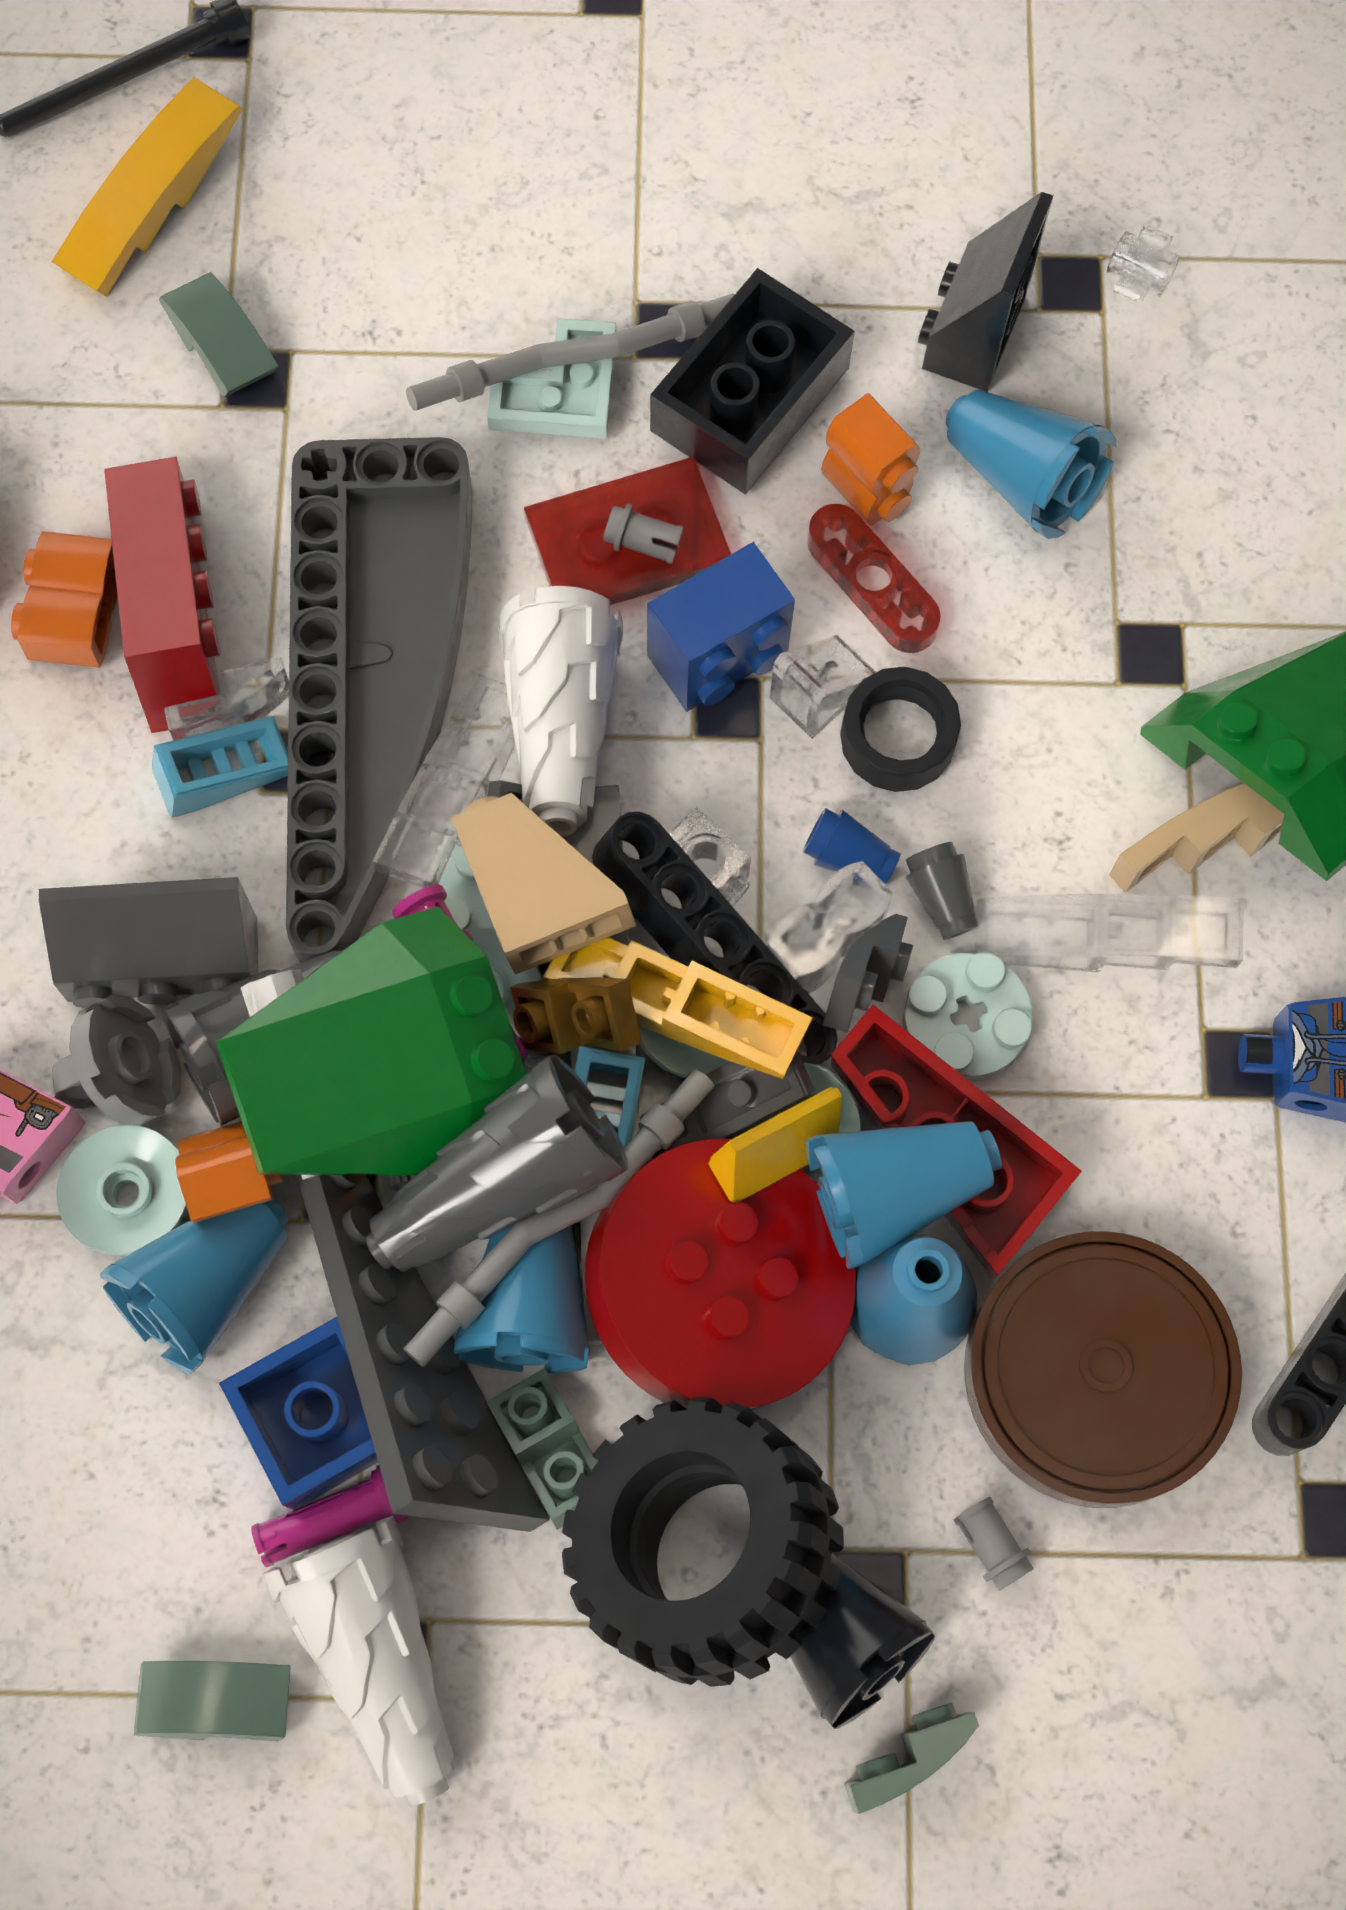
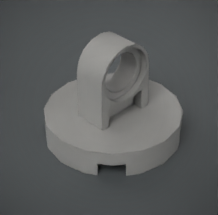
[52,995,181,1126]

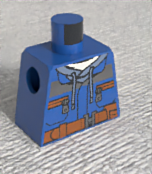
[1238,997,1346,1123]

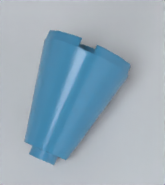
[946,390,1117,539]
[805,1121,1002,1269]
[100,1199,288,1374]
[454,1225,590,1374]
[850,1233,977,1366]

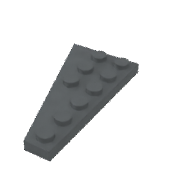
[297,1174,550,1532]

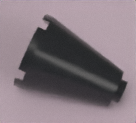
[790,1554,935,1729]

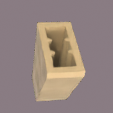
[451,793,636,975]

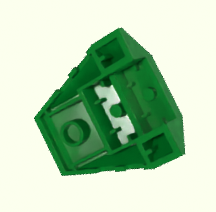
[1140,632,1346,881]
[216,907,526,1176]

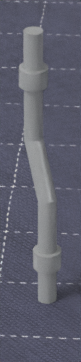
[406,293,735,411]
[403,1069,714,1367]

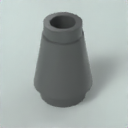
[905,842,979,940]

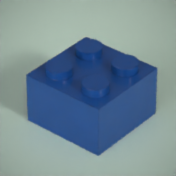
[647,541,795,712]
[219,1317,378,1510]

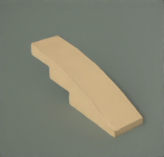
[1109,783,1284,893]

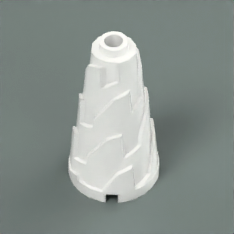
[498,586,623,837]
[263,1516,456,1806]

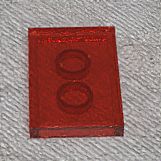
[524,456,731,605]

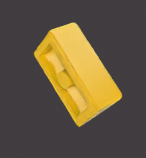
[708,1086,842,1203]

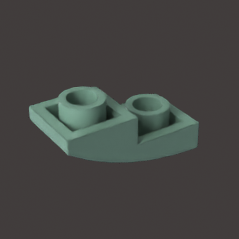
[159,272,278,398]
[486,1368,597,1530]
[133,1661,291,1741]
[844,1703,979,1814]

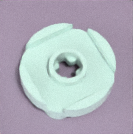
[902,952,1033,1082]

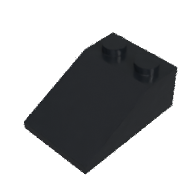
[918,192,1054,392]

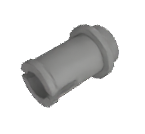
[603,503,684,564]
[953,1497,1034,1591]

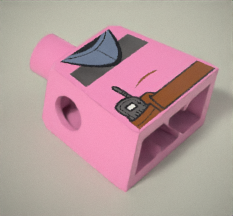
[0,1070,85,1204]

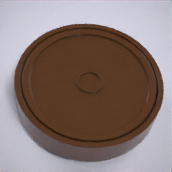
[964,1231,1242,1508]

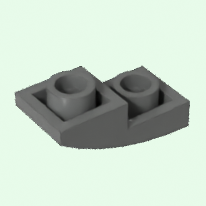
[823,914,913,1033]

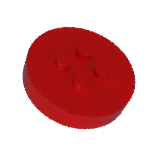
[584,1139,856,1410]

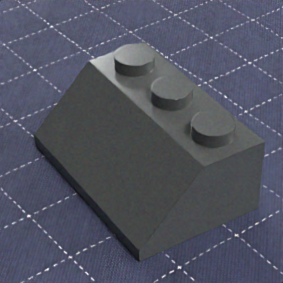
[39,877,258,1008]

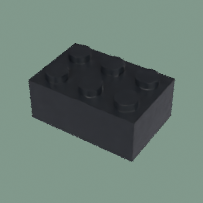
[650,268,855,495]

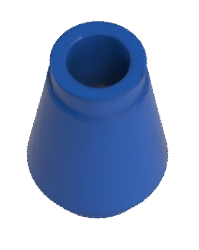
[803,808,901,887]

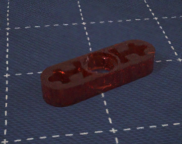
[807,504,941,653]

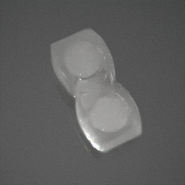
[767,861,893,994]

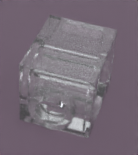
[669,807,751,907]

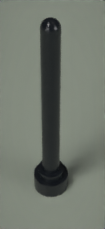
[0,0,251,137]

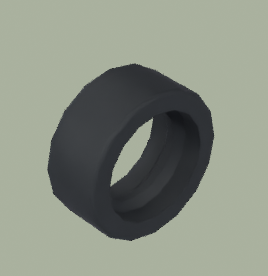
[840,667,961,792]

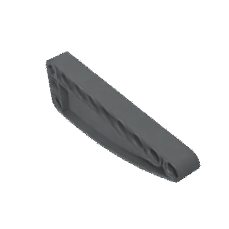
[286,437,472,963]

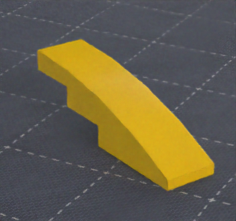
[51,77,243,297]
[544,937,813,1079]

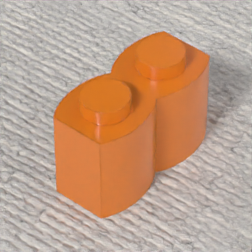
[821,393,920,526]
[11,531,118,668]
[175,1121,283,1223]

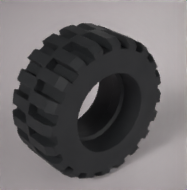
[562,1397,844,1687]

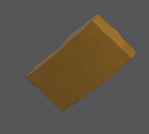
[510,977,642,1054]

